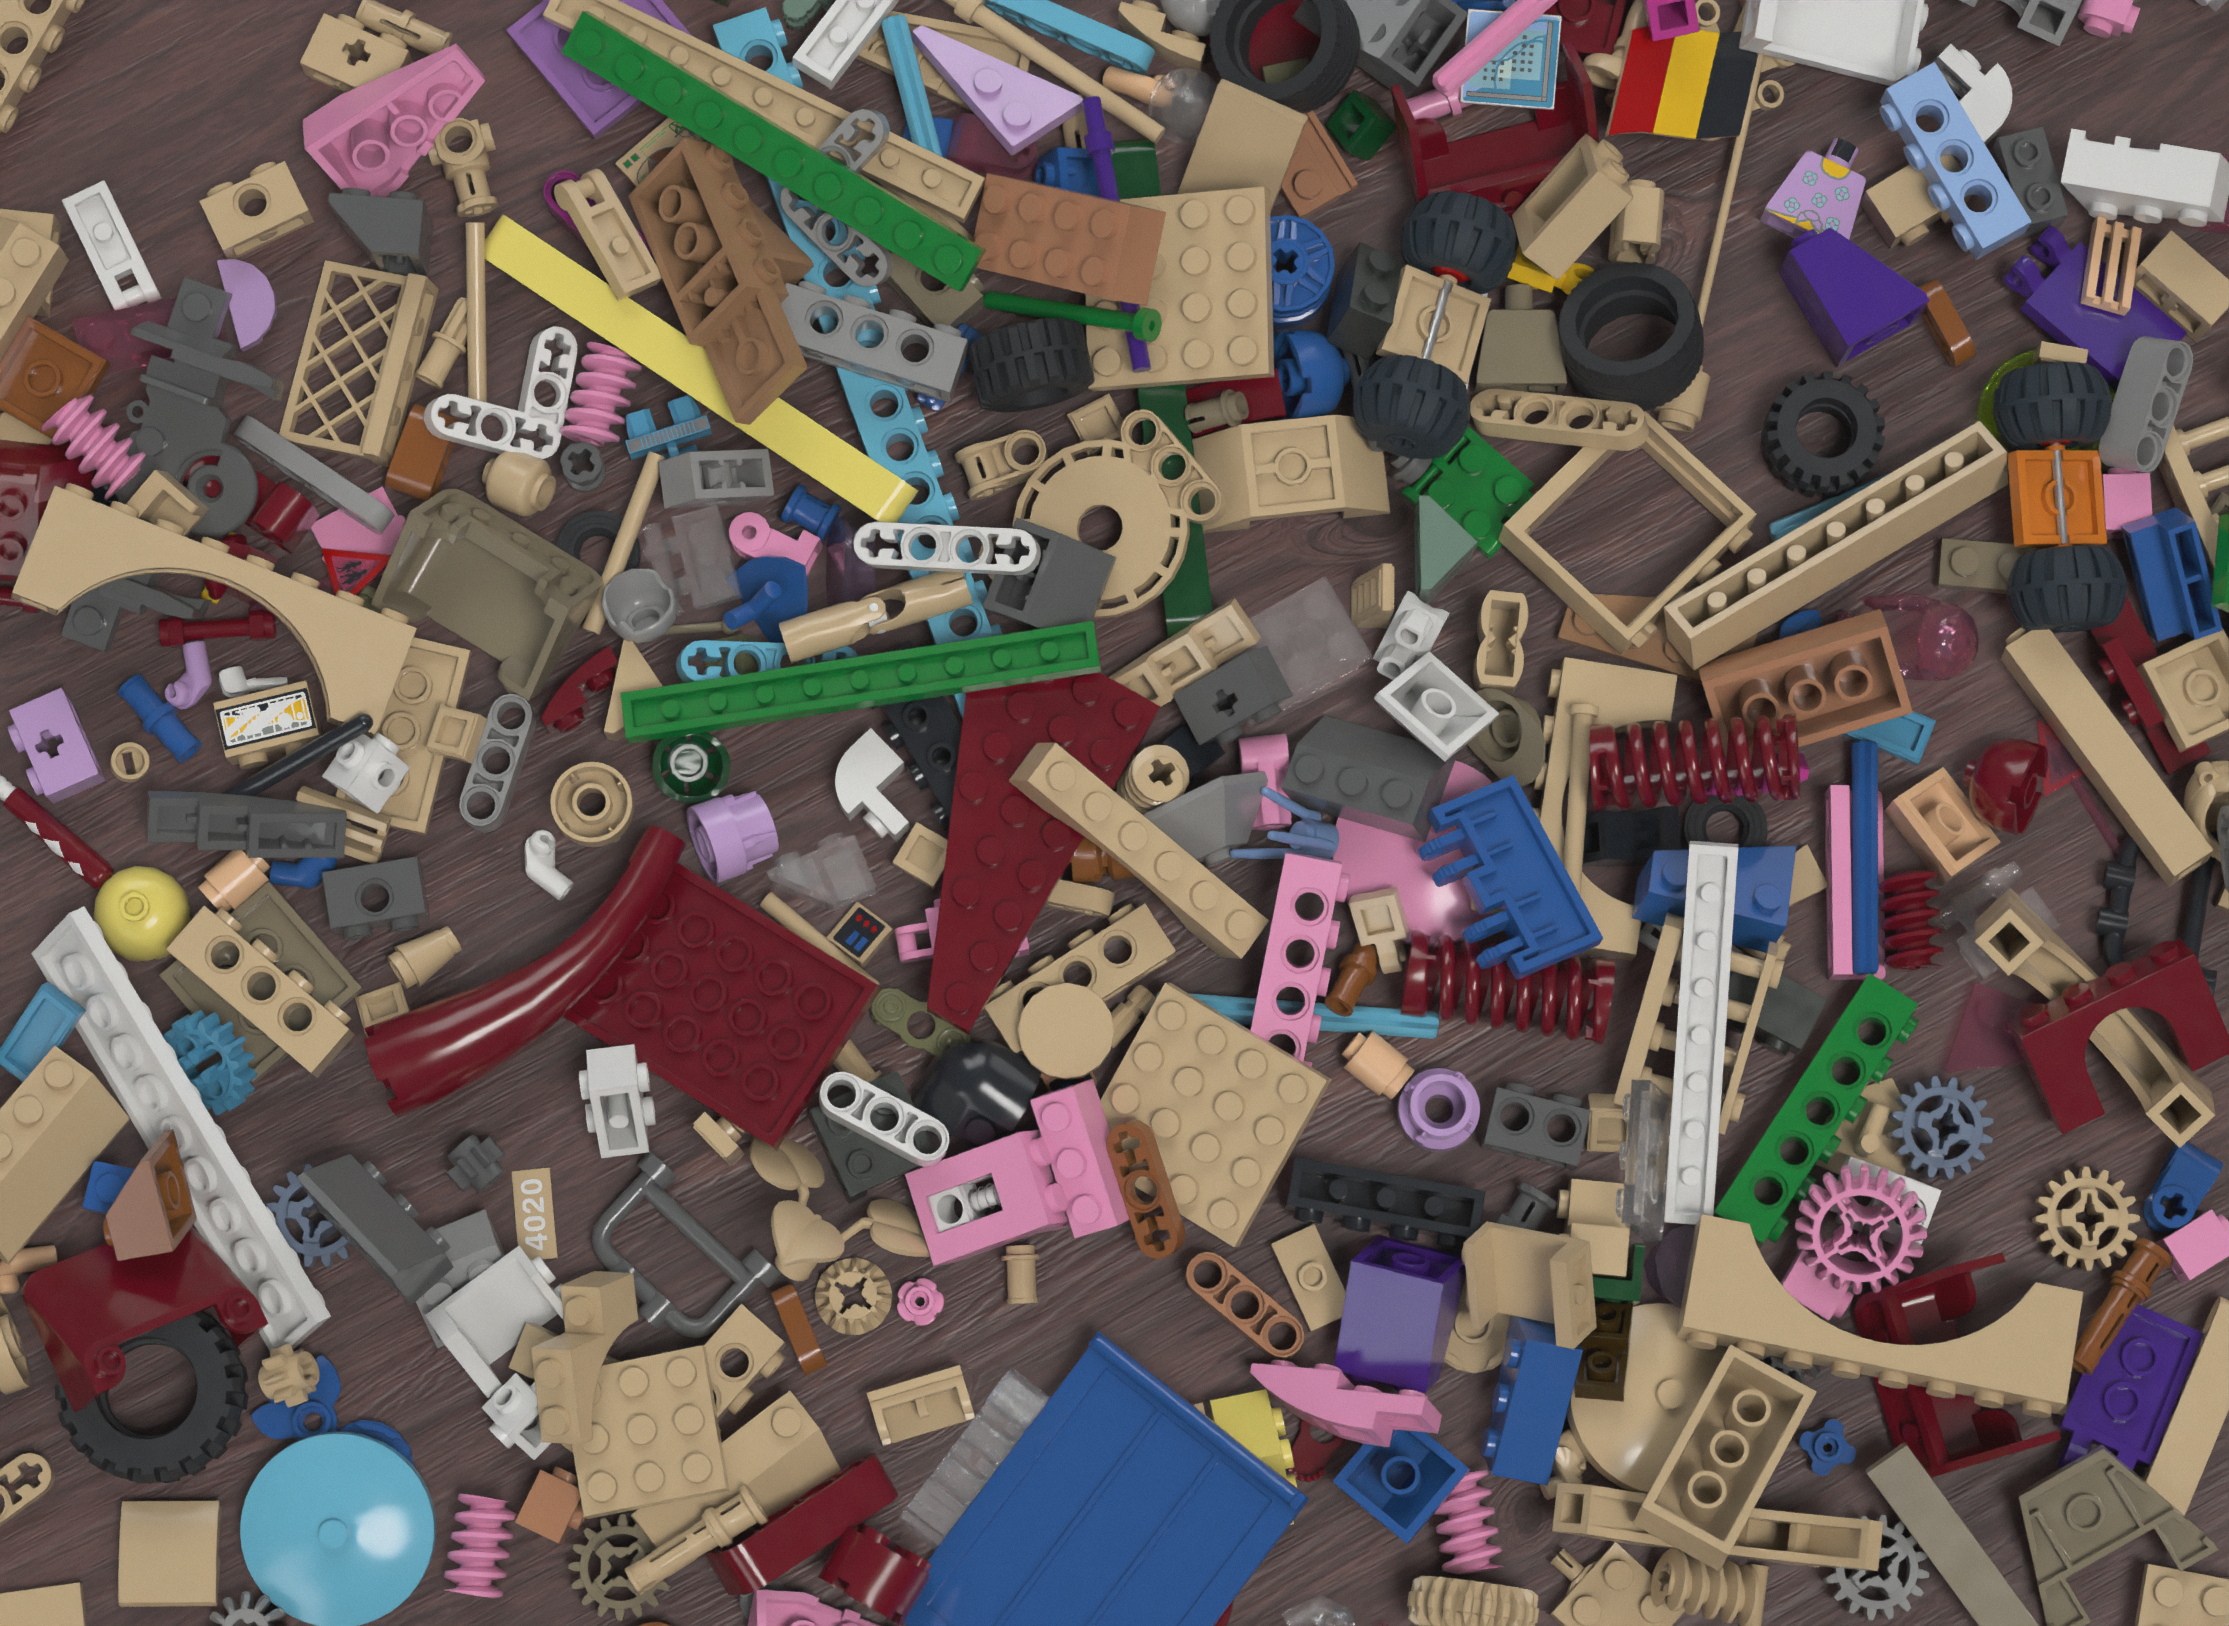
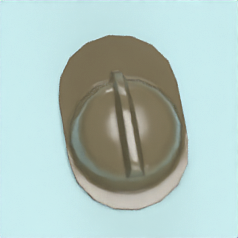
[1467,688,1546,787]

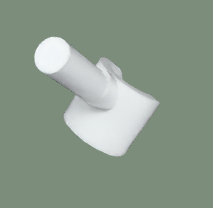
[219,666,288,698]

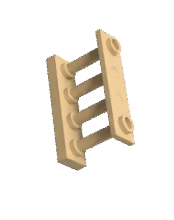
[2158,416,2229,589]
[1613,912,1785,1135]

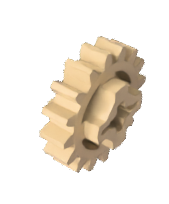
[2032,1167,2140,1272]

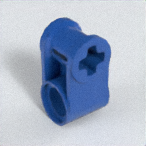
[2142,1141,2224,1233]

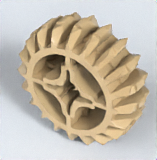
[1407,1575,1539,1626]

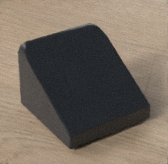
[1160,723,1226,784]

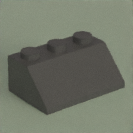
[1281,715,1457,842]
[296,1154,454,1307]

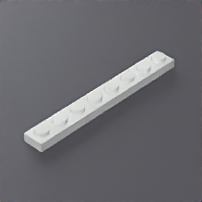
[1664,841,1739,1225]

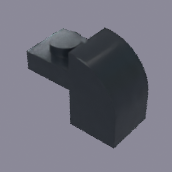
[1582,806,1681,867]

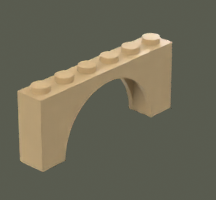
[1533,657,1677,961]
[1975,888,2215,1148]

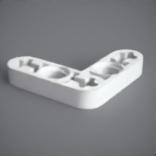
[424,326,577,460]

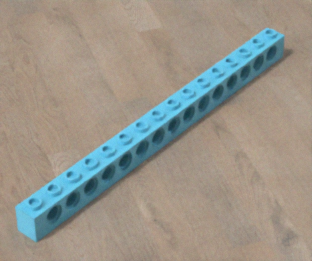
[713,7,1003,722]

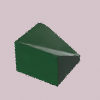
[1325,89,1397,161]

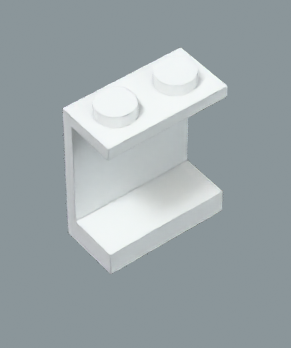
[425,1245,564,1398]

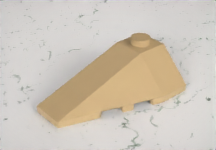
[631,1391,841,1549]

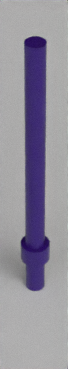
[1082,96,1151,373]

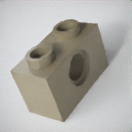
[886,252,984,328]

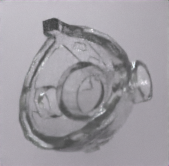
[1148,67,1217,147]

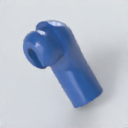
[270,858,337,889]

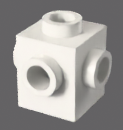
[322,732,410,814]
[481,1373,551,1460]

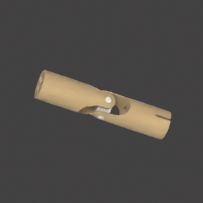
[778,571,973,664]

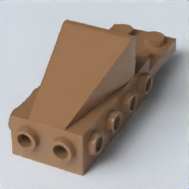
[628,138,814,425]

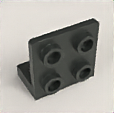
[809,1071,936,1203]

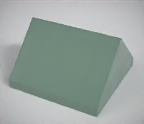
[1414,496,1477,604]

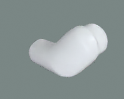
[524,830,574,901]

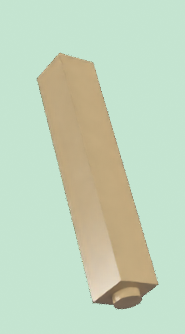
[2001,627,2213,887]

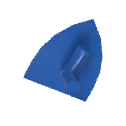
[724,555,808,643]

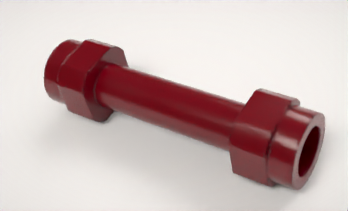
[159,610,277,648]

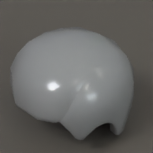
[1159,0,1221,37]
[602,569,677,643]

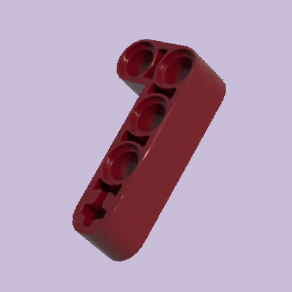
[183,456,319,554]
[704,1453,899,1595]

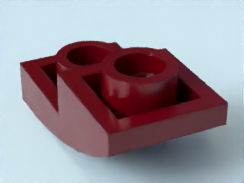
[1186,369,1286,438]
[541,646,619,734]

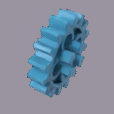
[163,1010,257,1115]

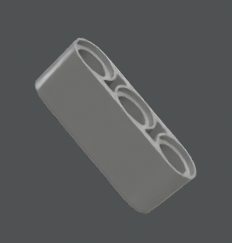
[2099,336,2193,473]
[459,694,536,833]

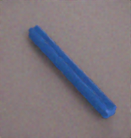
[1851,740,1879,975]

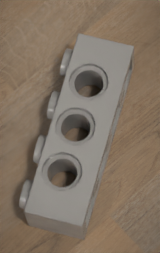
[781,281,968,403]

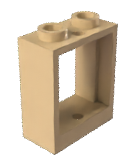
[1512,134,1633,280]

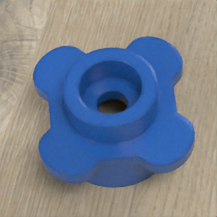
[1799,1419,1856,1476]

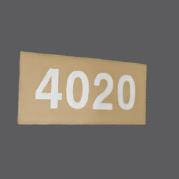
[512,1168,558,1261]

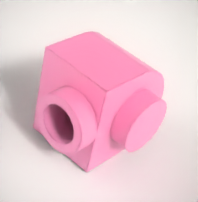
[2078,0,2140,38]

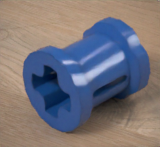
[780,484,842,543]

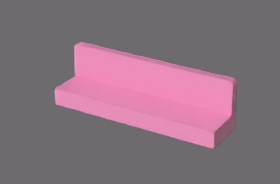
[1824,785,1886,980]

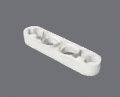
[853,522,1041,575]

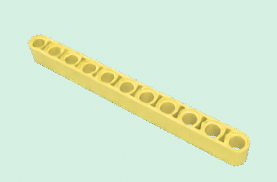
[485,214,918,523]

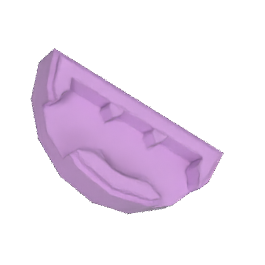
[217,259,277,352]

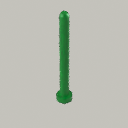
[983,291,1162,342]

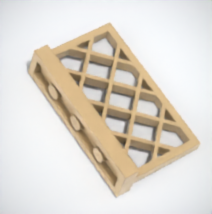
[279,260,439,467]

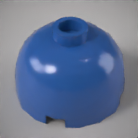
[1273,330,1350,420]

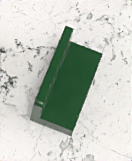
[1593,1243,1645,1306]

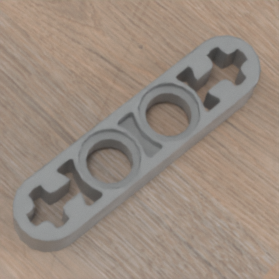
[232,415,395,535]

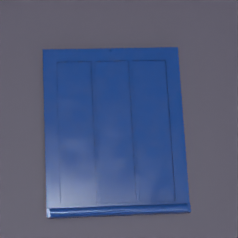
[904,1331,1310,1626]

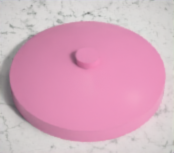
[1332,760,1495,947]

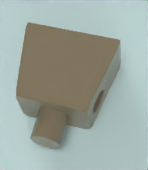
[1474,284,1567,394]

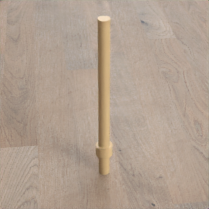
[943,0,1166,144]

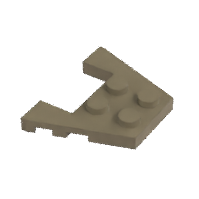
[2018,1445,2218,1626]

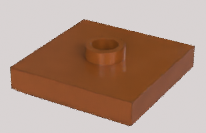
[0,315,111,445]

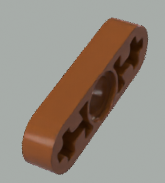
[1106,1120,1185,1259]

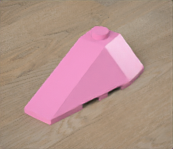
[303,43,485,197]

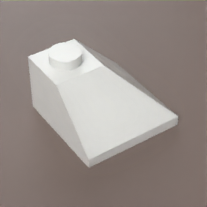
[1374,651,1499,762]

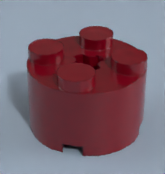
[818,1523,932,1626]

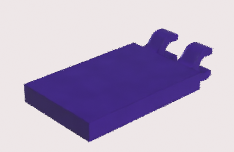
[2003,225,2187,391]
[2057,1304,2203,1471]

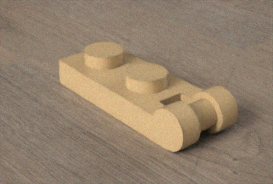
[554,168,662,301]

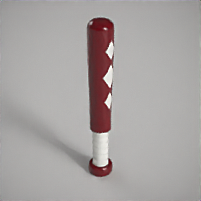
[0,774,114,889]

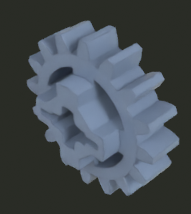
[1887,1076,1993,1181]
[266,1164,351,1269]

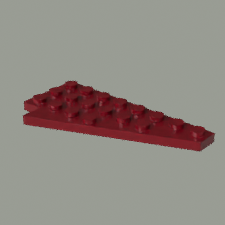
[927,672,1161,1035]

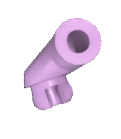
[165,641,212,709]

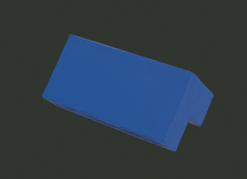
[2121,507,2223,642]

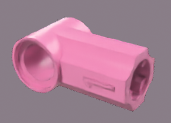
[1238,734,1292,831]

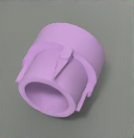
[687,791,779,884]
[1397,1068,1480,1152]

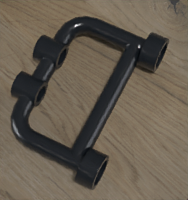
[2094,834,2221,997]

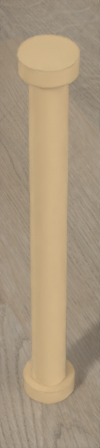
[1563,704,1599,894]

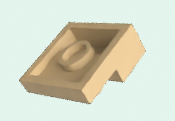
[2136,628,2229,753]

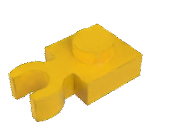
[1507,243,1594,295]

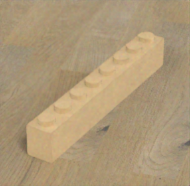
[1664,421,2008,670]

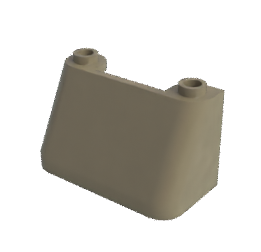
[371,489,603,701]

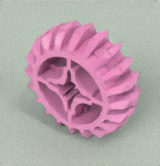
[1795,1163,1927,1294]

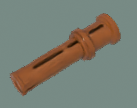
[2072,1237,2173,1376]

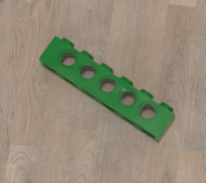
[1713,973,1920,1249]

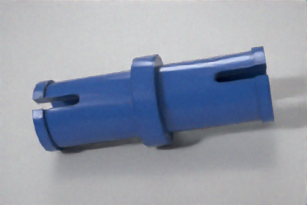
[118,674,202,763]

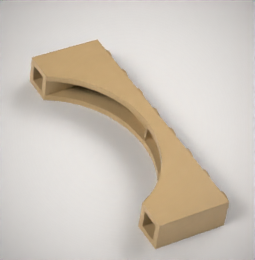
[11,483,417,739]
[1676,1214,2083,1418]

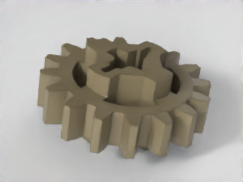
[568,1514,671,1621]

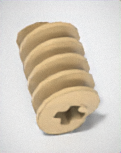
[1116,744,1189,816]
[1651,1548,1760,1626]

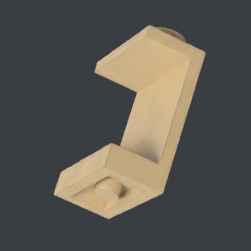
[1462,1221,1597,1349]

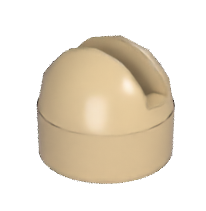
[110,742,149,782]

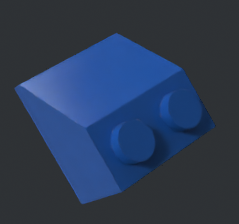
[1332,1429,1470,1545]

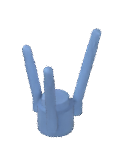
[1229,786,1339,859]

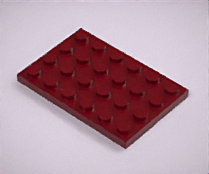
[562,863,881,1151]

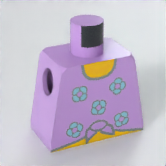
[1760,138,1866,240]

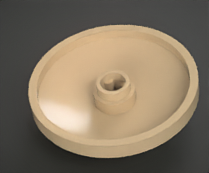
[1567,1303,1728,1494]

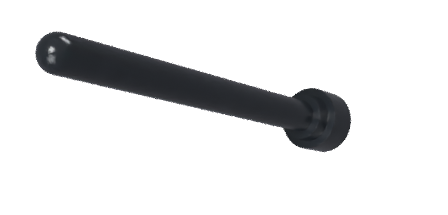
[221,713,373,796]

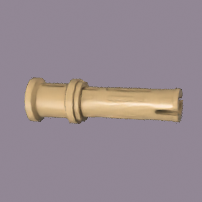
[625,1484,769,1595]

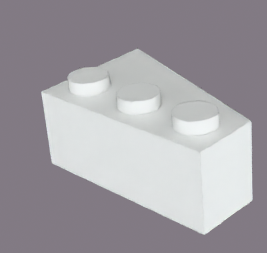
[2061,129,2229,227]

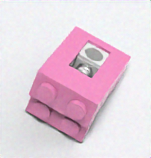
[905,1130,1070,1266]

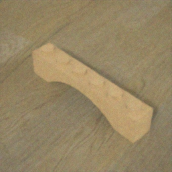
[1009,743,1269,959]

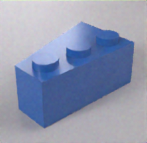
[1632,846,1796,953]
[1480,1315,1583,1485]

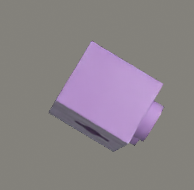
[7,688,106,804]

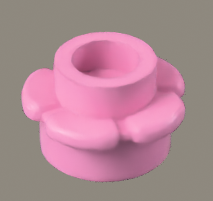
[897,1278,944,1326]

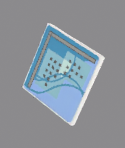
[1460,9,1562,110]

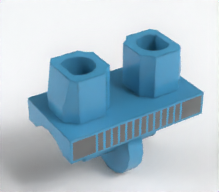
[625,395,712,460]

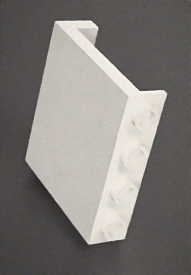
[1739,0,1929,86]

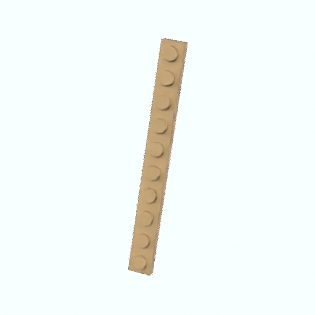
[543,0,985,223]

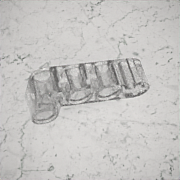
[897,1367,1050,1550]

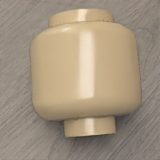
[482,451,556,517]

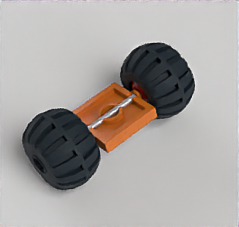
[1993,362,2127,633]

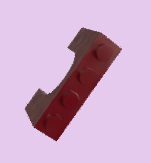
[2007,939,2229,1135]

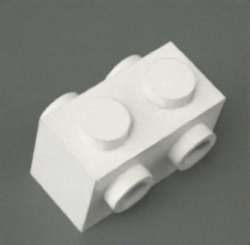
[579,1044,656,1158]

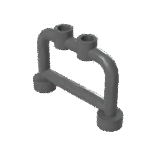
[591,1150,782,1338]

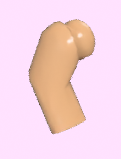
[1102,66,1175,107]
[0,1245,57,1295]

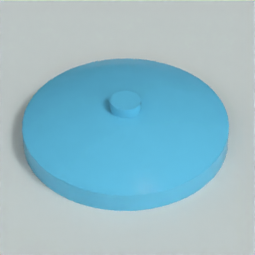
[240,1432,437,1626]

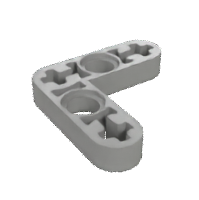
[780,109,894,287]

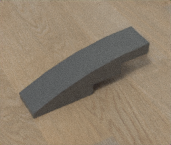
[145,791,347,858]

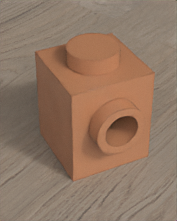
[515,1466,585,1545]

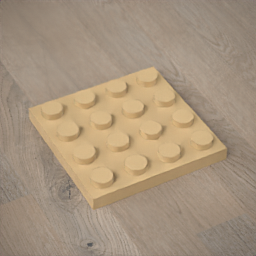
[1086,186,1274,392]
[1100,983,1332,1247]

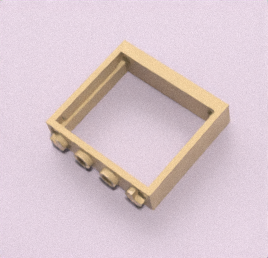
[1498,411,1757,655]

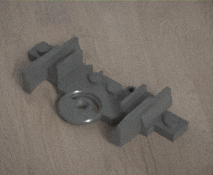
[61,277,285,652]

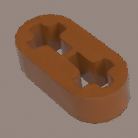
[1918,279,1976,368]
[771,1283,828,1376]

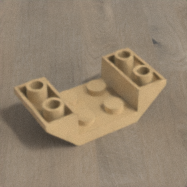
[1192,415,1390,533]

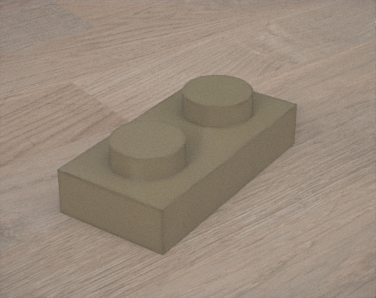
[1936,538,2036,594]

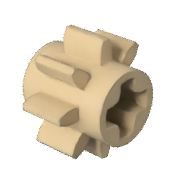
[258,1343,320,1408]

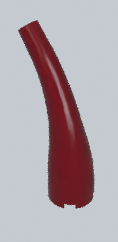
[364,825,686,1118]

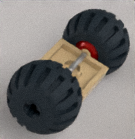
[1353,191,1517,460]

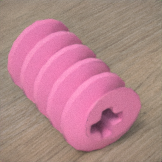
[559,342,642,447]
[41,394,146,500]
[1434,1470,1504,1575]
[444,1493,517,1599]

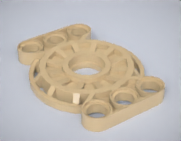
[979,409,1226,630]

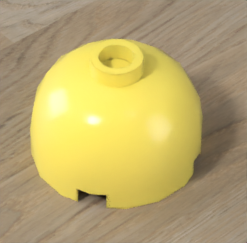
[94,866,191,962]

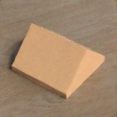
[1884,767,2001,886]

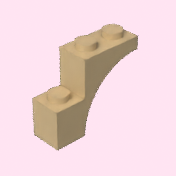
[531,1271,638,1445]

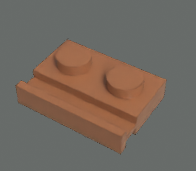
[1280,110,1358,219]

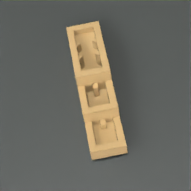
[1109,598,1261,707]

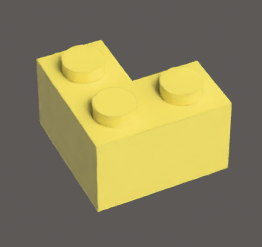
[1210,1389,1297,1525]

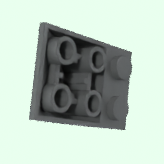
[1292,0,1469,98]

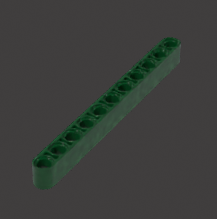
[1111,138,1213,639]

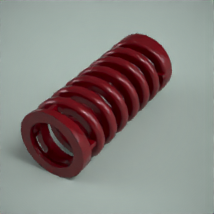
[1589,714,1801,811]
[1400,930,1615,1045]

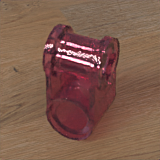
[945,113,1037,179]

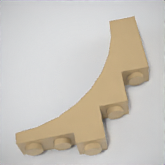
[1552,1483,1883,1571]

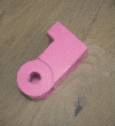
[729,512,823,576]

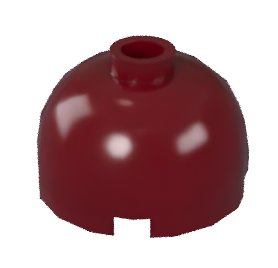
[1963,738,2048,835]

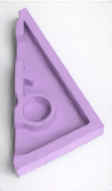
[912,25,1083,156]

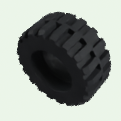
[55,1311,249,1484]

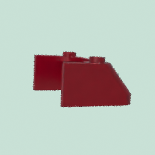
[1390,40,1599,219]
[1855,1252,2061,1478]

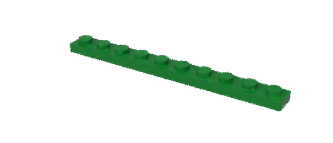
[561,11,986,292]
[620,621,1101,744]

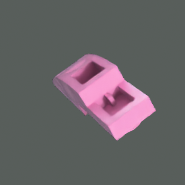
[1250,1360,1442,1447]

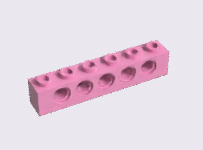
[1250,851,1350,1067]

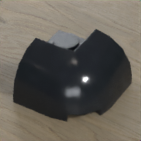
[911,1038,1041,1148]

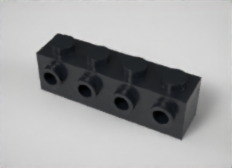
[870,640,962,831]
[1285,1157,1486,1249]

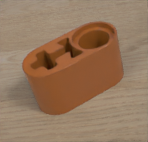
[385,404,461,501]

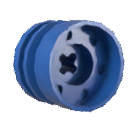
[1270,215,1335,330]

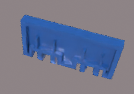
[1418,775,1603,980]

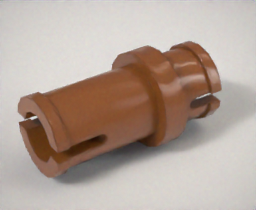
[1325,942,1380,1017]

